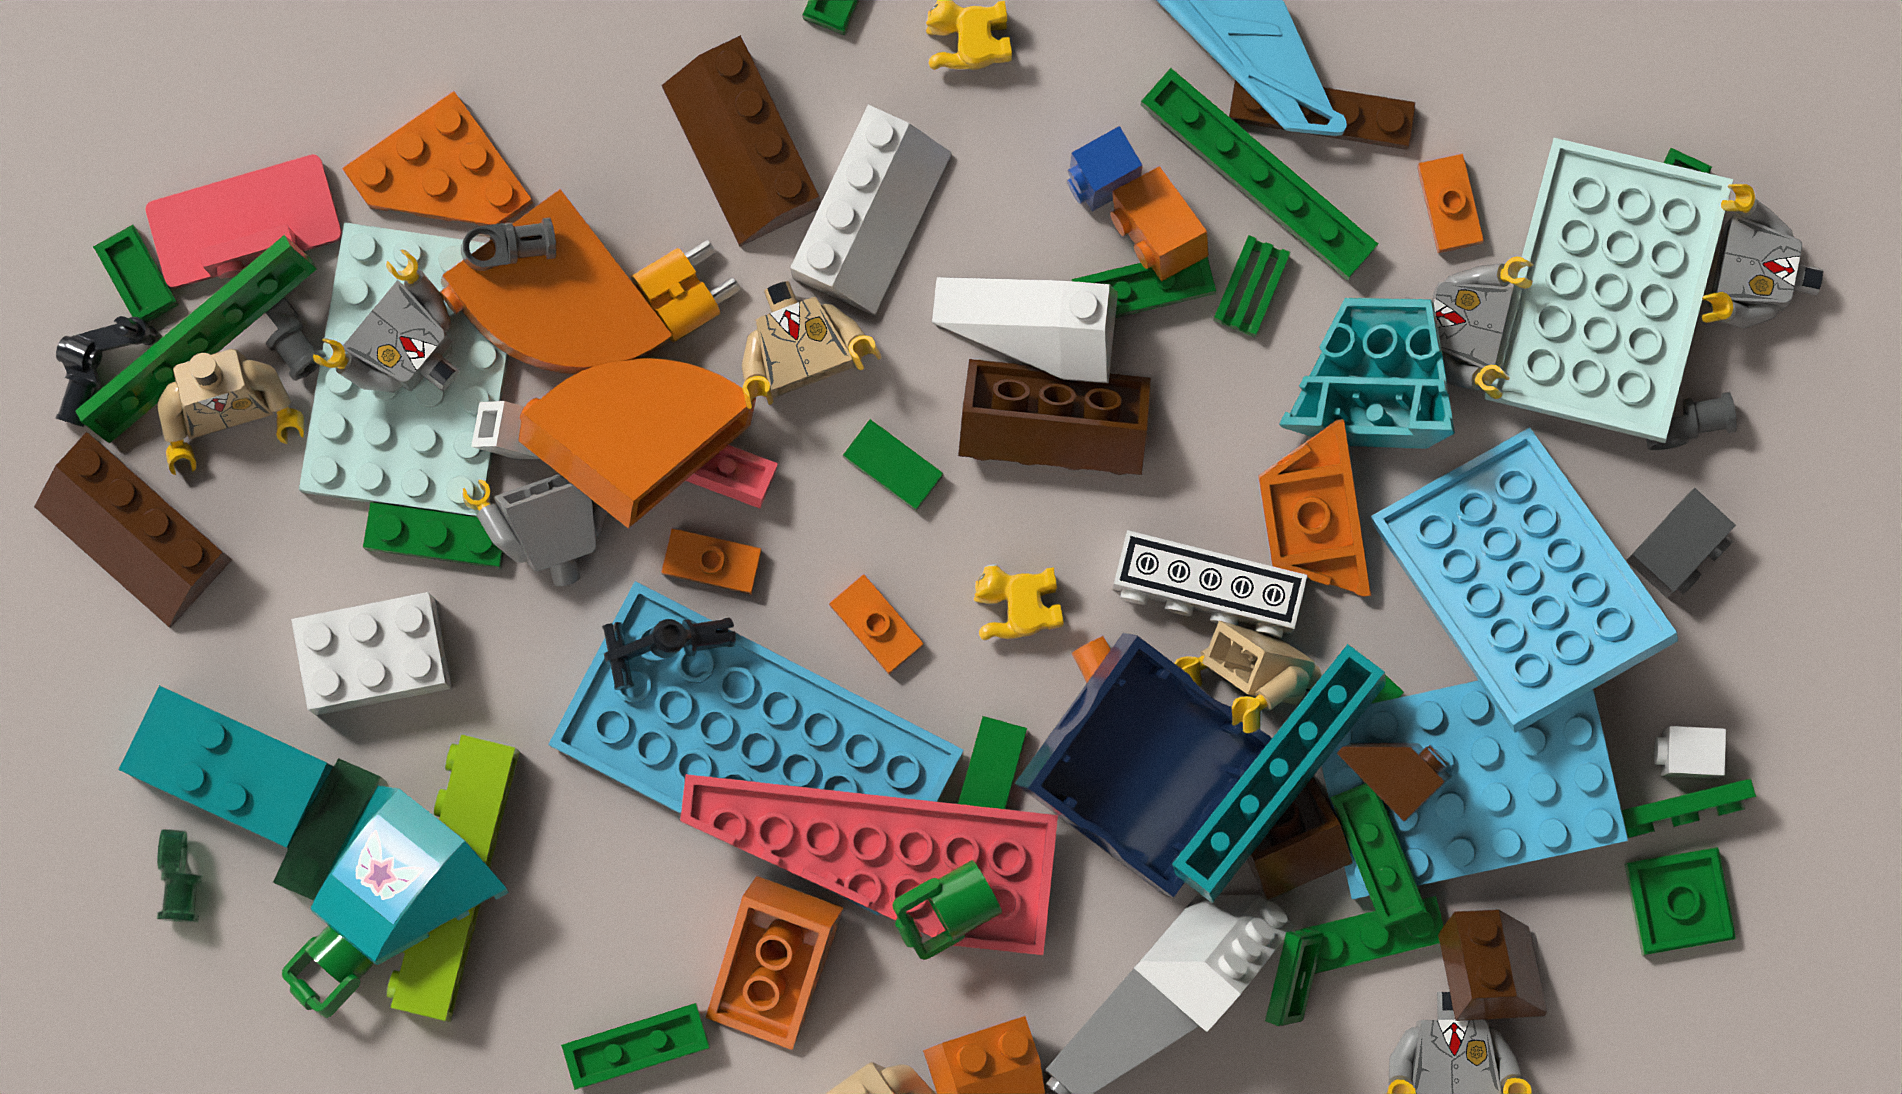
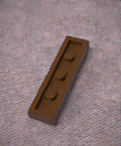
[1229,80,1416,150]

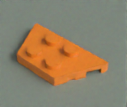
[1258,419,1371,597]

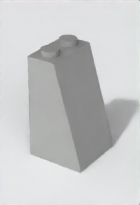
[1044,947,1199,1094]

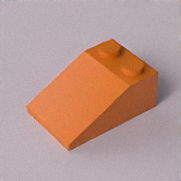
[705,876,843,1050]
[923,1016,1045,1094]

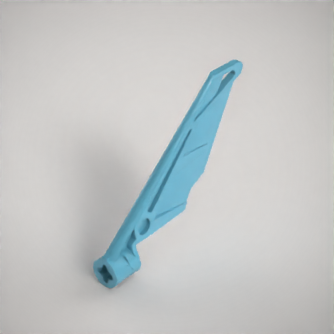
[1156,0,1347,136]

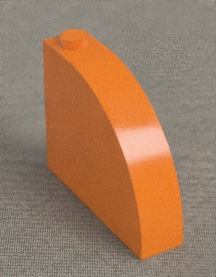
[440,189,672,374]
[518,358,756,529]

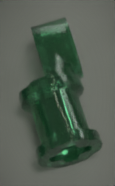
[156,829,203,923]

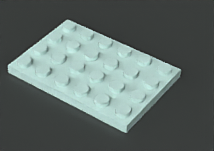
[1485,138,1733,443]
[299,222,509,517]

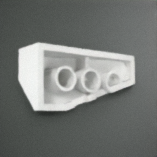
[932,277,1118,383]

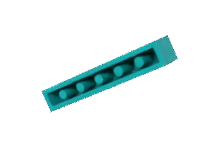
[1172,644,1386,903]

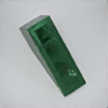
[273,758,381,901]

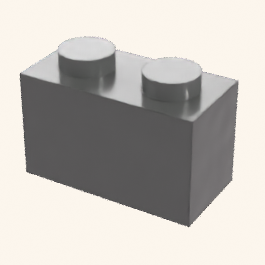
[1626,488,1736,598]

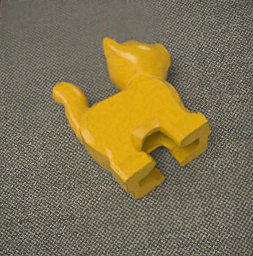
[926,0,1012,70]
[974,565,1064,640]

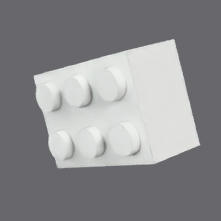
[291,592,452,715]

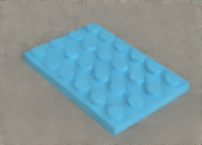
[1371,427,1678,733]
[1322,680,1628,899]

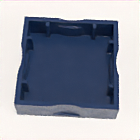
[1014,633,1272,898]

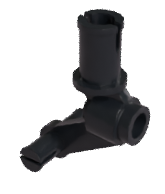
[55,316,158,427]
[602,617,736,690]

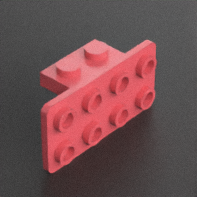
[145,154,342,289]

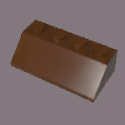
[661,35,821,247]
[958,359,1151,475]
[34,432,232,628]

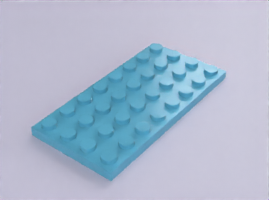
[548,581,964,916]

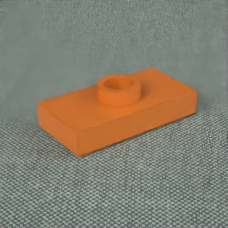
[1417,154,1484,253]
[661,528,762,595]
[829,574,924,675]

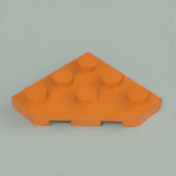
[342,91,533,226]

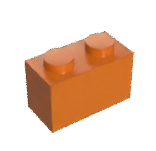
[1110,166,1209,281]

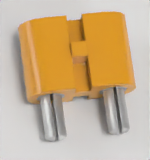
[630,240,740,343]

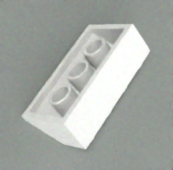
[790,105,952,316]
[1134,895,1295,1032]

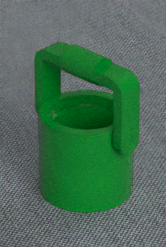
[892,860,1002,960]
[282,925,374,1018]

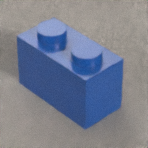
[1067,126,1143,212]

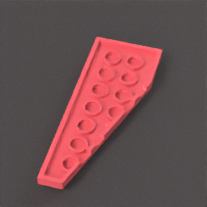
[680,774,1058,955]

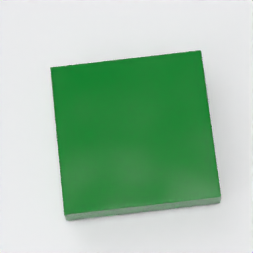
[1624,847,1736,956]

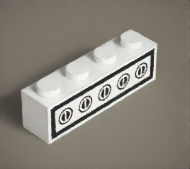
[1112,530,1307,638]

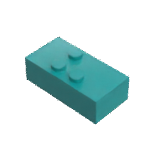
[118,685,335,851]

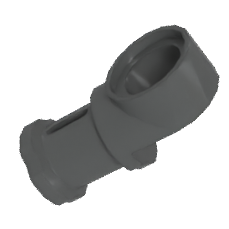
[461,218,556,271]
[266,297,326,381]
[1646,392,1737,450]

